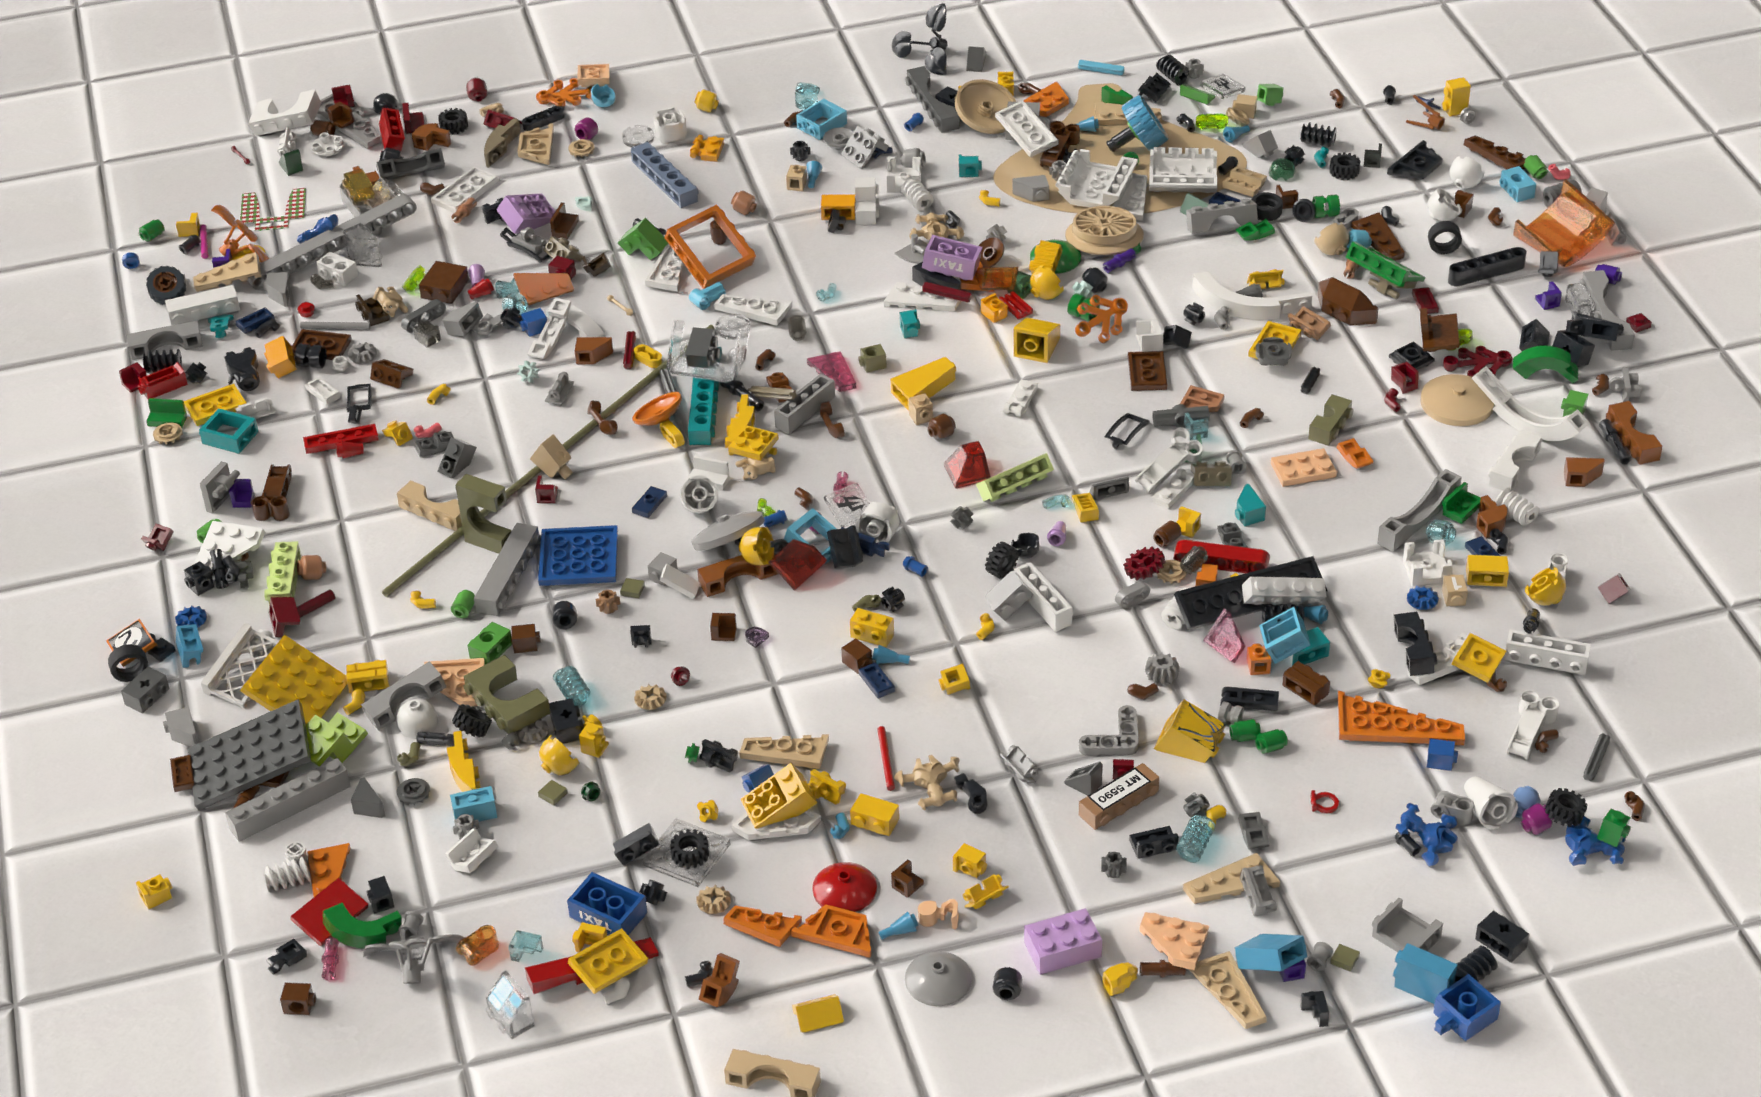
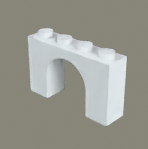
[248,90,322,136]

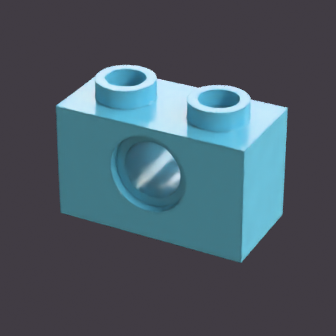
[1499,166,1536,202]

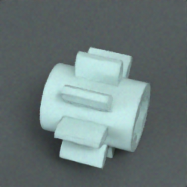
[1072,280,1094,298]
[517,361,541,383]

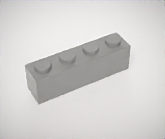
[774,373,835,434]

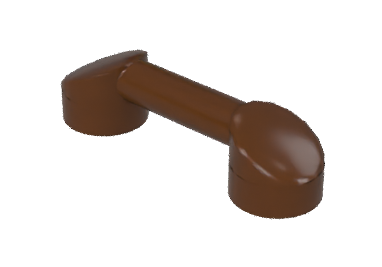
[587,400,618,435]
[820,401,845,438]

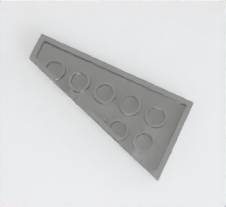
[316,94,381,148]

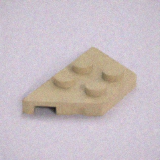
[518,124,554,165]

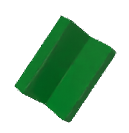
[146,398,187,428]

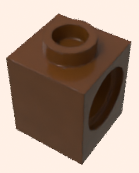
[280,983,316,1015]

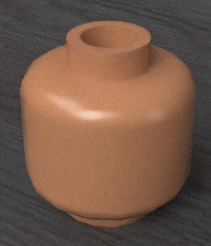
[731,191,757,215]
[297,555,326,580]

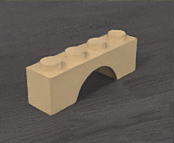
[397,480,462,531]
[724,1049,821,1097]

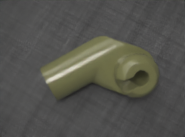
[852,595,881,612]
[397,742,421,766]

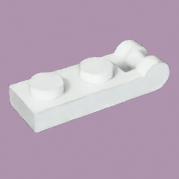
[1003,379,1038,417]
[1152,468,1194,509]

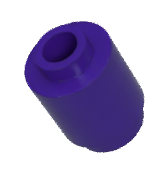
[1595,264,1622,285]

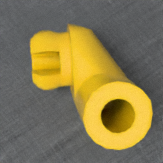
[979,190,1001,206]
[410,591,436,609]
[343,689,365,715]

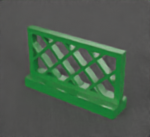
[1345,242,1426,287]

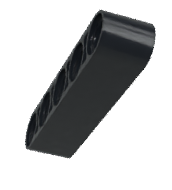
[1448,247,1527,287]

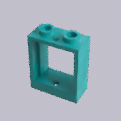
[199,408,259,454]

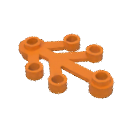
[536,78,594,107]
[1075,295,1128,343]

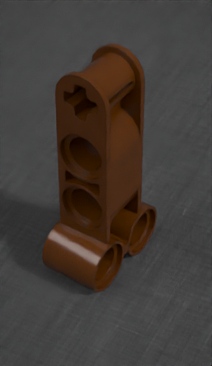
[1040,121,1080,167]
[251,464,292,521]

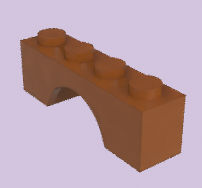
[1606,401,1663,465]
[697,555,778,597]

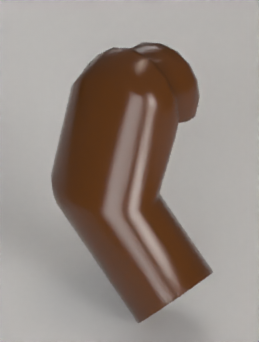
[1018,82,1041,94]
[420,182,445,196]
[1488,207,1503,226]
[755,349,776,371]
[1240,408,1264,428]
[794,487,813,509]
[1486,671,1507,692]
[1127,683,1159,700]
[1535,729,1559,753]
[1624,791,1645,821]

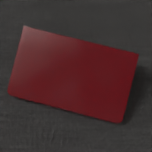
[402,102,424,134]
[483,109,522,129]
[268,597,300,637]

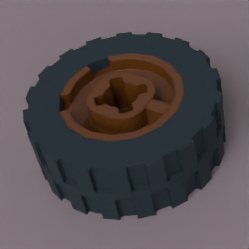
[146,266,186,305]

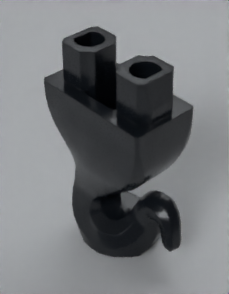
[224,347,260,391]

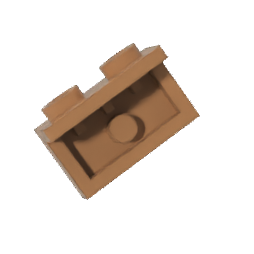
[1288,306,1331,341]

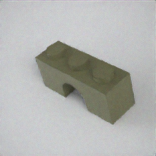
[1308,394,1354,446]

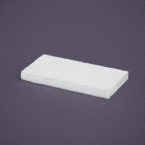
[995,100,1058,158]
[431,166,499,213]

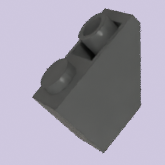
[437,437,477,478]

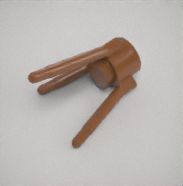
[1406,95,1445,130]

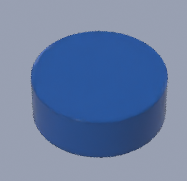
[122,252,140,269]

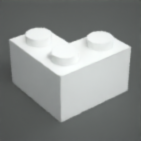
[855,177,880,225]

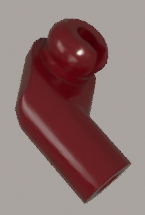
[1384,388,1401,412]

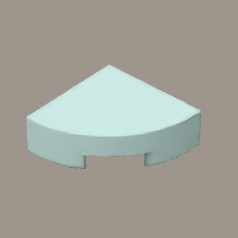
[575,197,592,211]

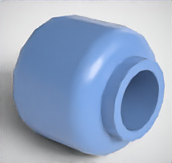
[1513,786,1541,818]

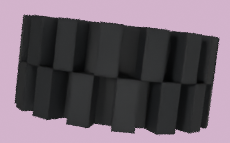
[438,108,468,135]
[1329,152,1360,180]
[985,541,1019,579]
[452,704,492,738]
[1545,788,1588,827]
[670,829,710,869]

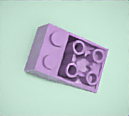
[497,193,555,234]

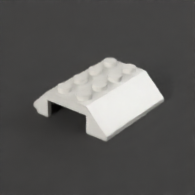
[1149,147,1217,193]
[1055,149,1138,208]

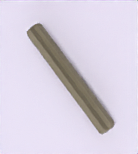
[748,386,797,400]

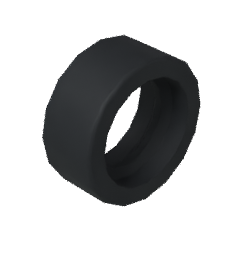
[1251,192,1283,221]
[1428,221,1462,254]
[108,644,148,682]

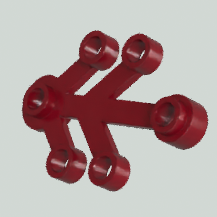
[1443,346,1513,377]

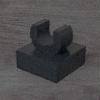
[827,209,846,233]
[630,625,652,648]

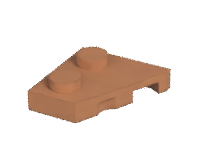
[1180,385,1225,412]

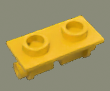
[1247,269,1285,289]
[963,874,1009,909]

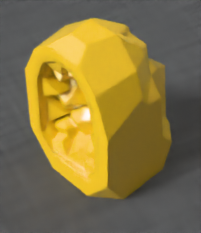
[1102,962,1138,996]

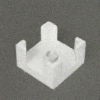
[886,157,921,192]
[1403,539,1453,586]

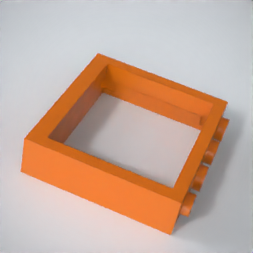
[664,204,756,289]

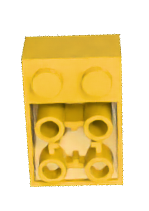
[741,763,817,829]

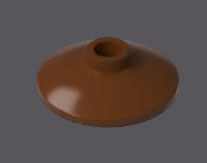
[979,238,1004,269]

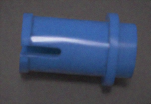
[904,113,924,131]
[763,510,787,528]
[903,556,928,577]

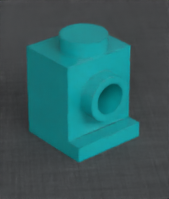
[959,154,982,177]
[899,309,920,338]

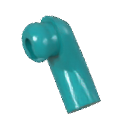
[1314,147,1329,168]

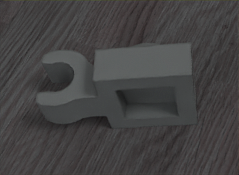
[236,561,253,589]

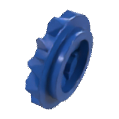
[1407,585,1439,610]
[175,605,207,628]

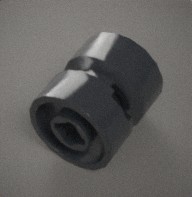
[295,343,327,368]

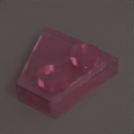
[1203,609,1246,663]

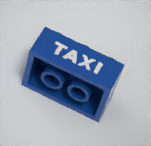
[567,872,647,935]

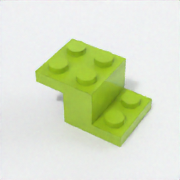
[306,712,368,767]

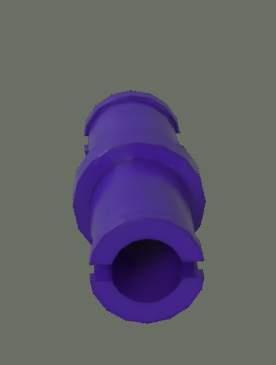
[1103,248,1136,273]

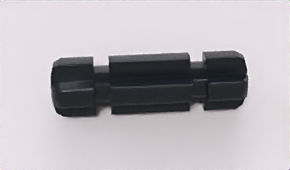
[1301,366,1321,394]
[416,732,455,746]

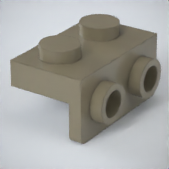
[543,236,584,262]
[1191,461,1232,486]

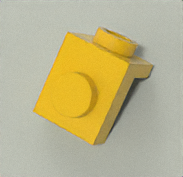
[382,420,413,446]
[572,922,607,952]

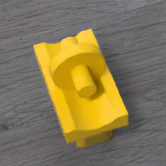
[808,769,846,805]

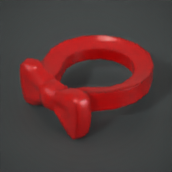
[1310,790,1339,813]

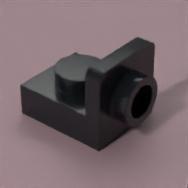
[1300,991,1329,1027]

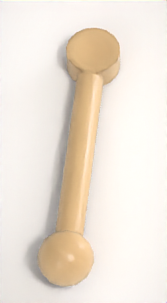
[607,295,633,316]

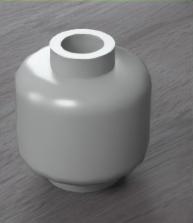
[900,148,926,168]

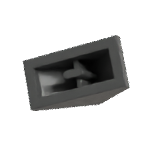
[966,46,986,72]
[1064,761,1103,796]
[351,777,385,818]

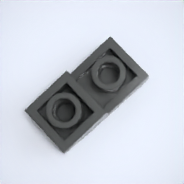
[415,431,454,457]
[1217,522,1248,548]

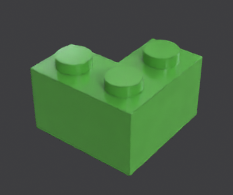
[618,217,668,260]

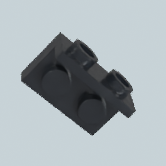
[1137,72,1171,103]
[827,525,863,569]
[612,823,660,866]

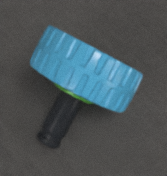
[1106,95,1169,152]

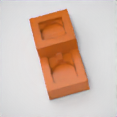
[1337,438,1373,469]

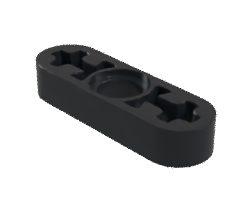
[522,106,565,131]

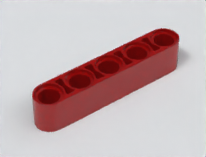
[1173,540,1270,573]

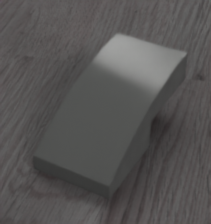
[1238,812,1270,849]

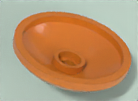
[632,392,682,426]

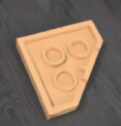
[424,658,485,707]
[1140,912,1209,970]

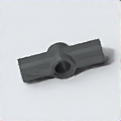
[1152,404,1210,428]

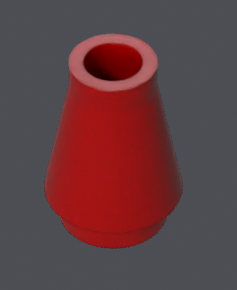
[467,278,494,300]
[336,441,364,459]

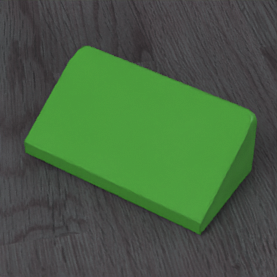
[1180,85,1216,105]

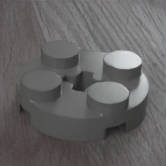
[1255,337,1292,366]

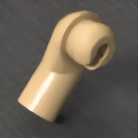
[479,103,504,117]

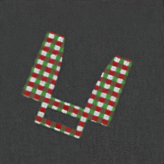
[240,188,306,231]

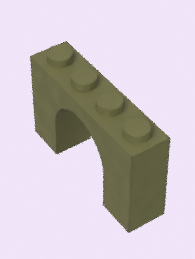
[455,474,512,554]
[463,655,550,734]

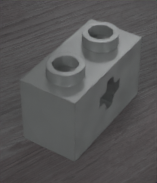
[121,667,170,713]

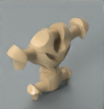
[909,213,964,240]
[894,755,960,810]

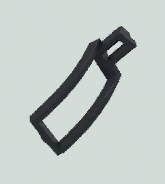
[500,227,550,263]
[346,383,372,424]
[1104,413,1150,449]

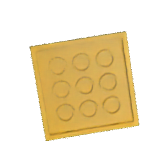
[240,634,348,725]

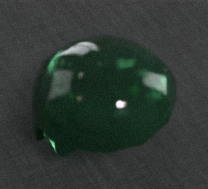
[1268,158,1296,181]

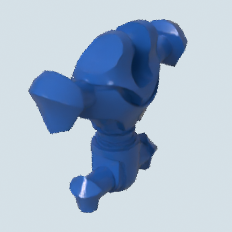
[297,214,339,244]
[1395,803,1458,866]
[1565,816,1626,866]

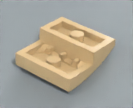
[1222,166,1267,197]

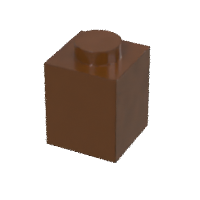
[511,624,541,654]
[841,638,873,674]

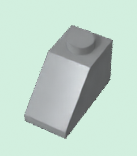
[1242,130,1278,158]
[1012,175,1049,202]
[264,272,291,307]
[442,302,483,336]
[163,706,198,747]

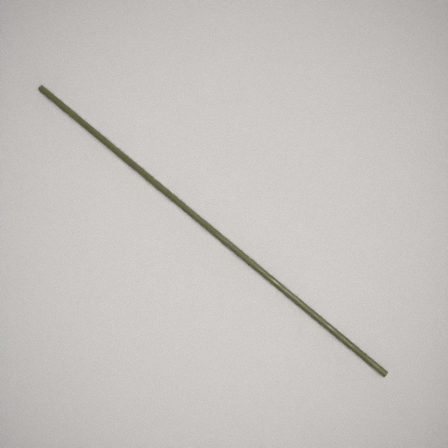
[382,325,715,597]

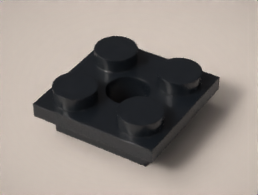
[1389,341,1435,370]

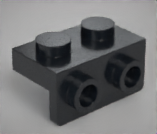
[1129,826,1179,859]

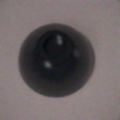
[1292,199,1316,222]

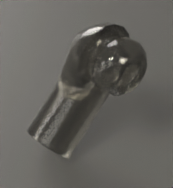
[310,274,334,289]

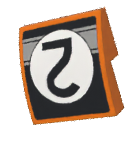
[106,619,157,667]

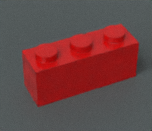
[379,108,405,151]

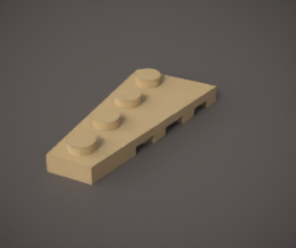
[1095,102,1162,125]
[193,252,261,292]
[739,734,829,769]
[1183,853,1280,904]
[1189,951,1266,1029]

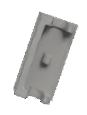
[1240,865,1277,916]

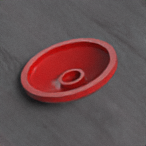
[813,862,877,912]

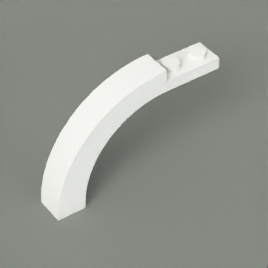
[1192,271,1312,320]
[1472,366,1590,441]

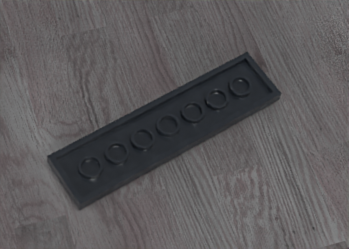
[1174,556,1328,630]

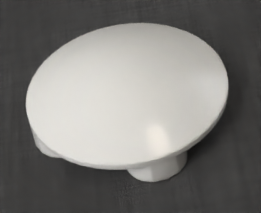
[311,132,344,156]

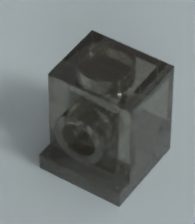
[413,320,441,348]

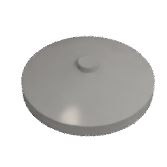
[691,511,765,551]

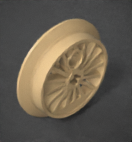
[1065,206,1144,255]

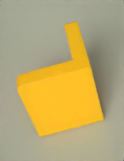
[176,213,200,237]
[1176,506,1201,538]

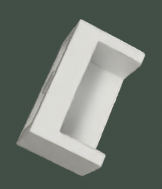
[1136,319,1163,352]

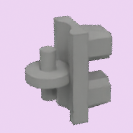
[512,227,546,255]
[1609,367,1640,402]

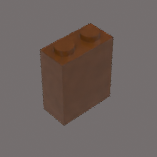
[419,261,469,304]

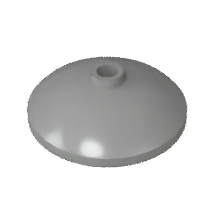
[905,951,972,1006]

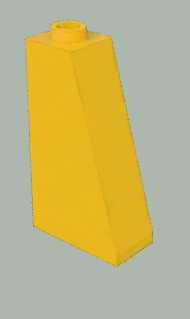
[890,356,956,411]

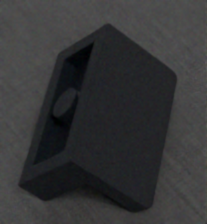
[1519,319,1550,351]

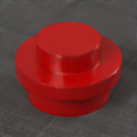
[297,302,315,317]

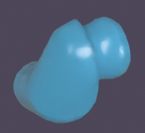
[830,812,850,839]

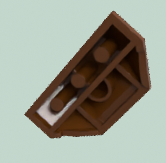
[1318,277,1379,325]

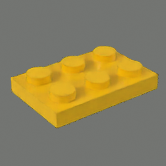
[1248,321,1301,360]
[184,383,247,426]
[568,928,648,994]

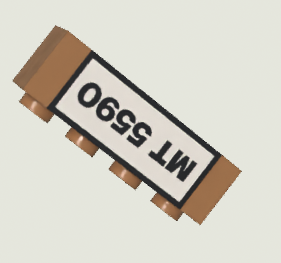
[1079,763,1159,830]

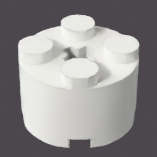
[653,107,687,144]
[856,501,899,543]

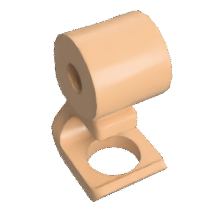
[918,899,959,929]

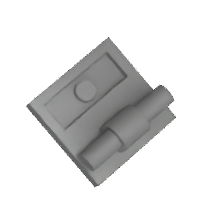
[200,461,240,514]

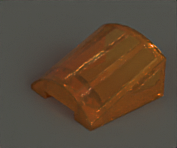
[1513,179,1615,267]

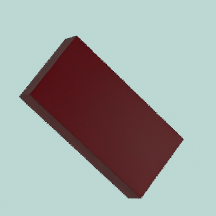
[1412,287,1439,314]

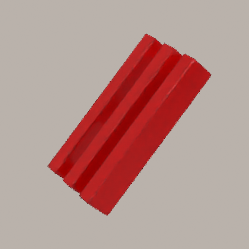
[999,291,1033,320]

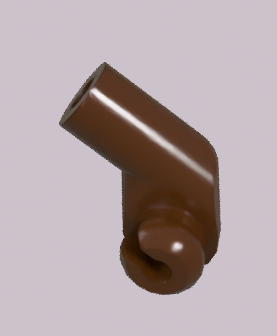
[1330,89,1345,109]
[784,110,803,127]
[1592,374,1609,396]

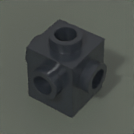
[184,561,214,596]

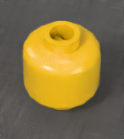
[694,89,719,113]

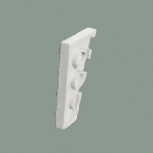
[884,282,961,312]

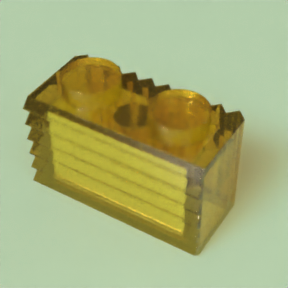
[342,168,374,203]

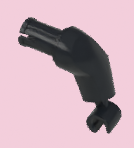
[954,773,988,814]

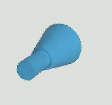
[1077,116,1099,132]
[1223,125,1250,143]
[806,161,823,188]
[1296,605,1329,624]
[872,645,910,664]
[878,911,919,940]

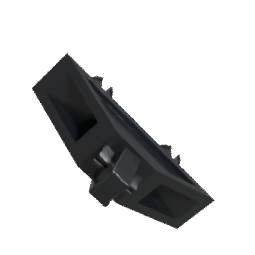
[1566,311,1624,341]

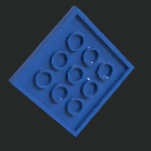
[538,525,618,586]

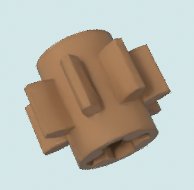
[595,590,620,614]

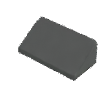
[1090,476,1129,500]

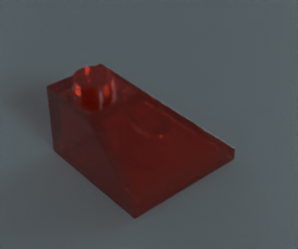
[944,441,991,489]
[769,539,827,591]

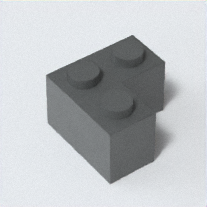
[685,327,720,368]

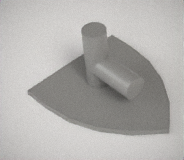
[894,234,928,264]

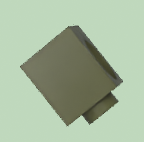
[858,344,887,373]

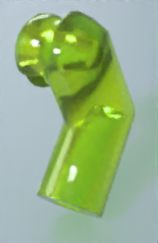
[757,498,776,517]

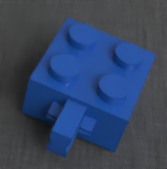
[1433,974,1501,1041]

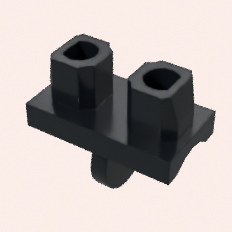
[482,198,504,224]
[699,739,738,773]

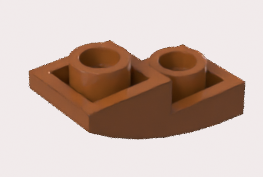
[766,372,792,403]

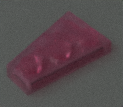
[807,351,856,392]

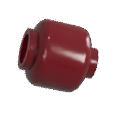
[466,78,488,102]

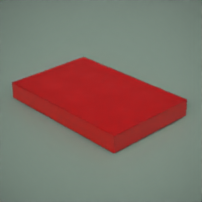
[290,877,369,947]

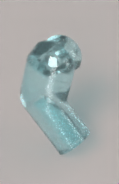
[1042,494,1072,509]

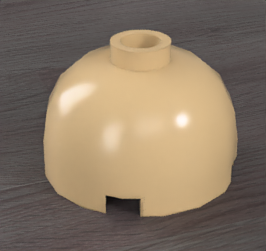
[1314,222,1350,255]

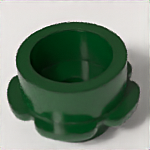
[581,781,601,801]

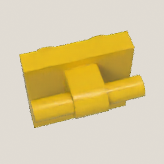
[728,425,779,461]

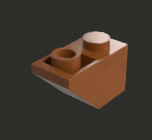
[575,337,613,364]
[1564,457,1605,487]

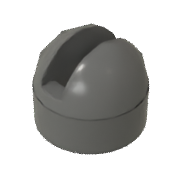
[501,732,520,750]

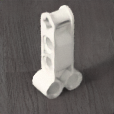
[1135,427,1203,494]
[1507,690,1559,760]

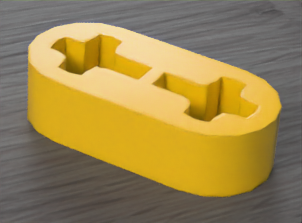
[634,344,663,368]
[660,420,685,448]

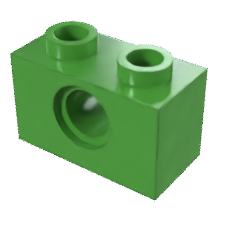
[467,622,512,665]

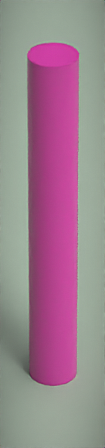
[200,224,208,259]

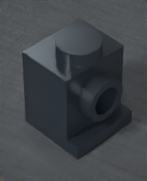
[366,876,395,914]

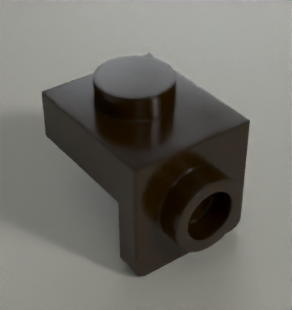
[582,252,611,277]

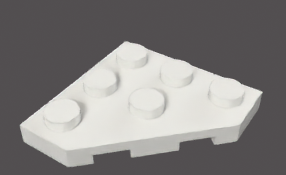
[194,521,266,574]
[732,809,821,840]

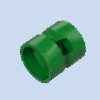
[1312,194,1340,218]
[1067,293,1100,322]

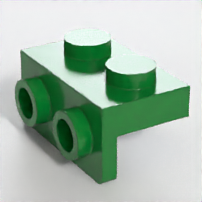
[1442,482,1481,524]

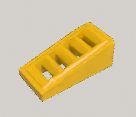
[1072,493,1099,522]

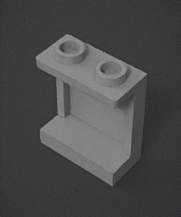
[1372,898,1443,952]

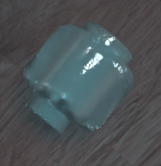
[502,293,528,315]
[1426,519,1456,546]

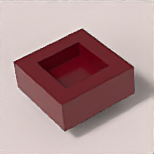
[1626,313,1652,333]
[1113,759,1134,780]

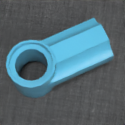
[689,282,726,310]

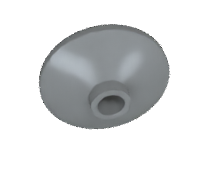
[823,128,853,148]

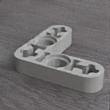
[1079,705,1139,756]

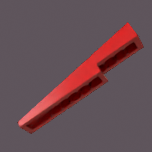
[525,937,659,994]

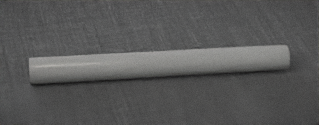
[300,322,370,329]

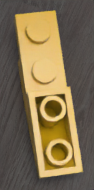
[725,394,755,455]
[446,731,481,792]

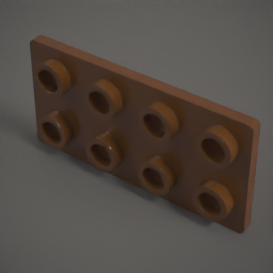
[1420,308,1460,352]

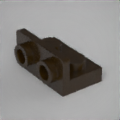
[355,294,390,327]

